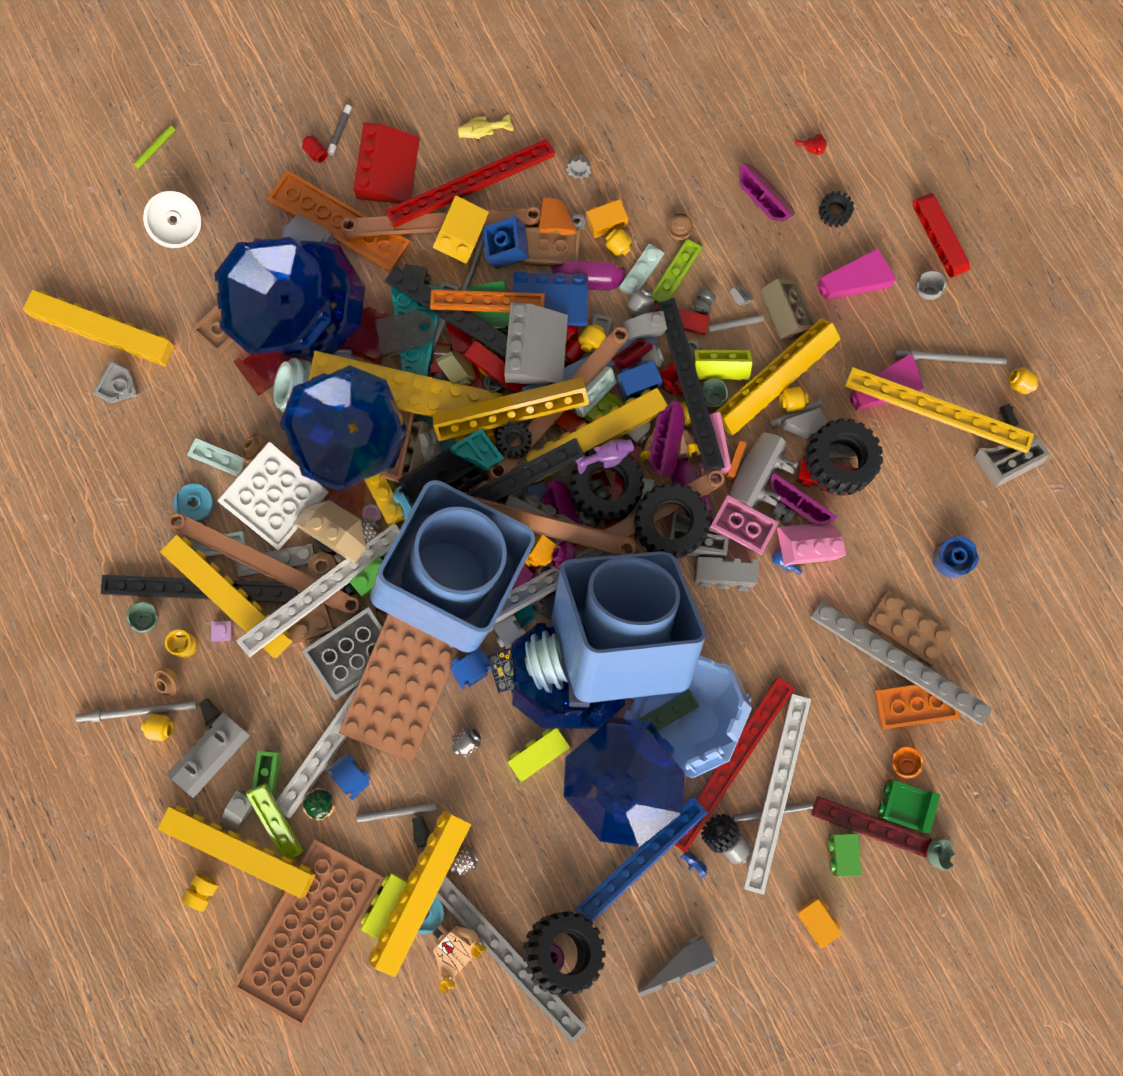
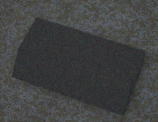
[398,448,487,505]

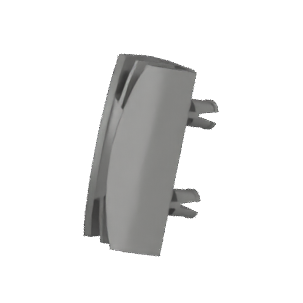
[730,432,798,510]
[167,712,250,798]

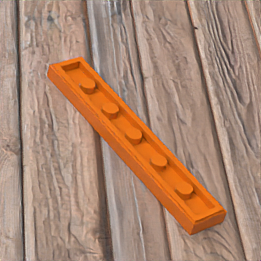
[430,289,545,312]

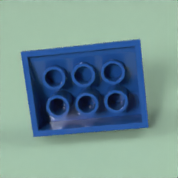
[513,271,588,326]

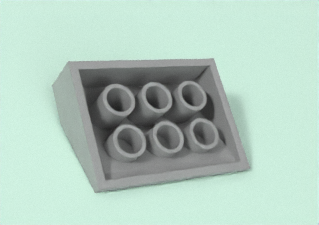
[505,302,568,385]
[302,606,383,700]

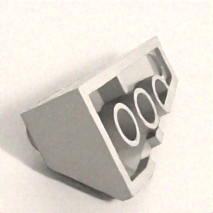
[638,935,717,997]

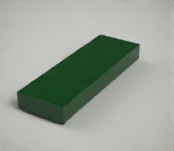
[638,690,700,737]

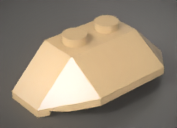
[293,500,367,564]

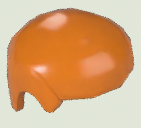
[892,746,923,779]

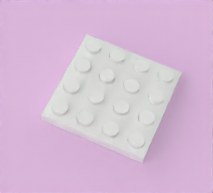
[217,442,329,550]

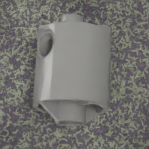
[282,214,337,266]

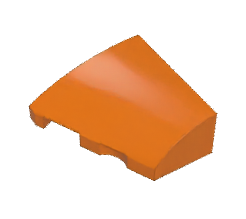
[539,198,577,235]

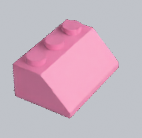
[691,412,731,479]
[710,495,779,555]
[777,523,846,565]

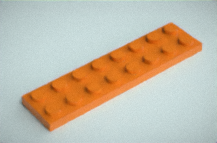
[267,170,411,272]

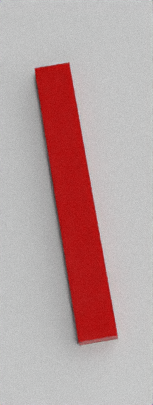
[464,341,588,434]

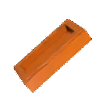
[725,441,746,482]

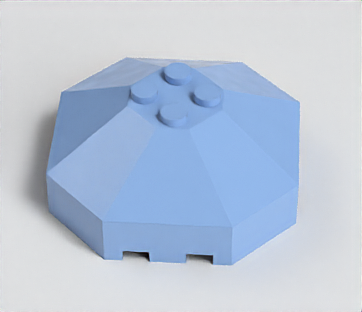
[624,656,752,778]

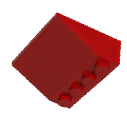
[353,122,420,204]

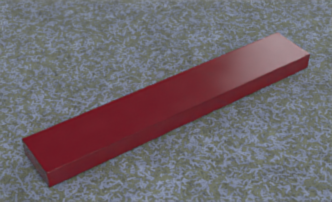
[811,796,932,858]

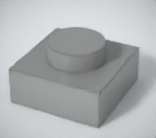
[729,285,753,306]

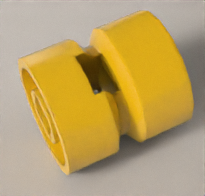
[165,629,198,658]
[181,873,219,912]

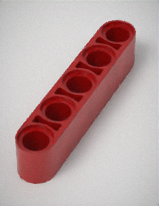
[913,193,970,278]

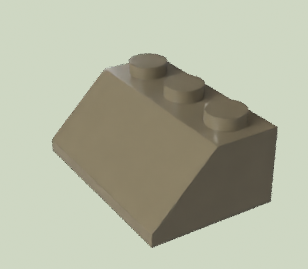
[760,278,815,339]
[401,421,434,477]

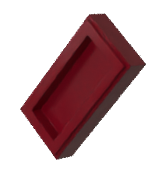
[612,338,653,369]

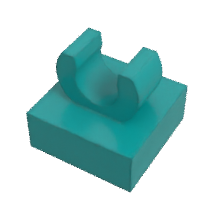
[514,605,537,628]

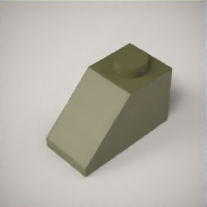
[436,351,477,386]

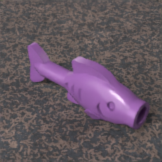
[575,439,634,474]

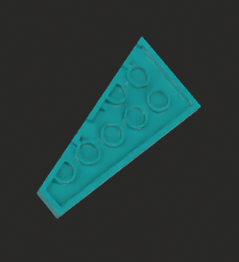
[390,285,444,377]

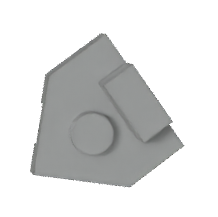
[93,361,138,403]

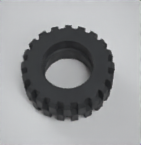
[804,418,883,496]
[568,449,645,523]
[634,482,710,558]
[523,911,606,995]

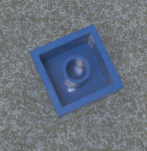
[483,216,529,269]
[616,361,662,405]

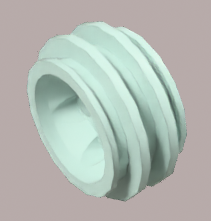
[273,358,318,417]
[525,631,569,693]

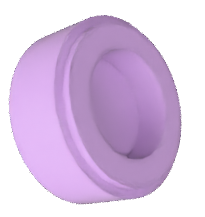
[362,504,382,523]

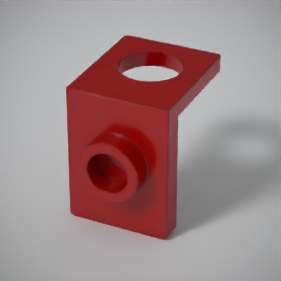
[659,361,678,396]

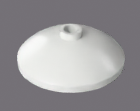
[143,191,201,248]

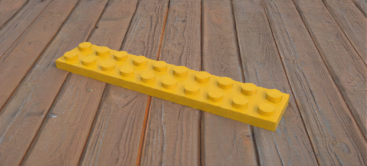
[307,351,502,431]

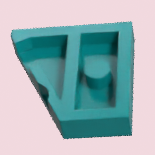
[450,429,504,471]

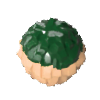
[303,788,335,820]

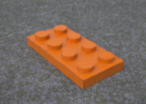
[874,680,960,730]

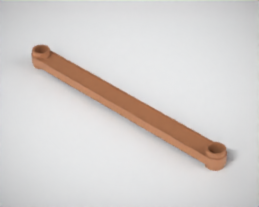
[341,207,541,238]
[489,327,628,480]
[538,470,724,576]
[470,496,637,555]
[168,513,360,616]

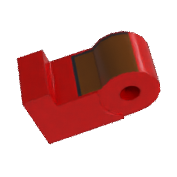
[430,342,452,377]

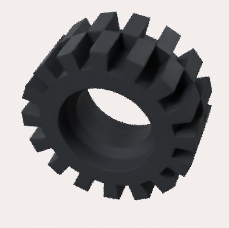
[819,191,854,228]
[496,421,532,459]
[701,813,741,853]

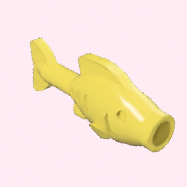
[457,114,514,139]

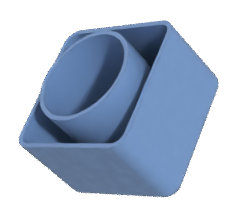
[370,480,535,652]
[551,552,706,703]

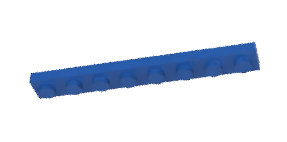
[575,797,708,922]

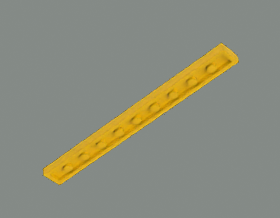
[845,367,1034,453]

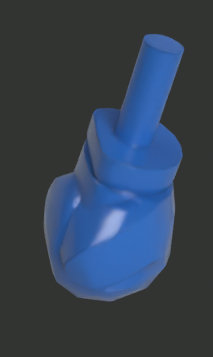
[772,548,802,575]

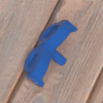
[680,852,707,879]

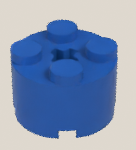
[933,536,979,578]
[449,648,495,690]
[326,754,371,800]

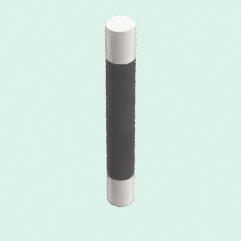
[327,104,352,155]

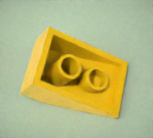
[432,195,489,264]

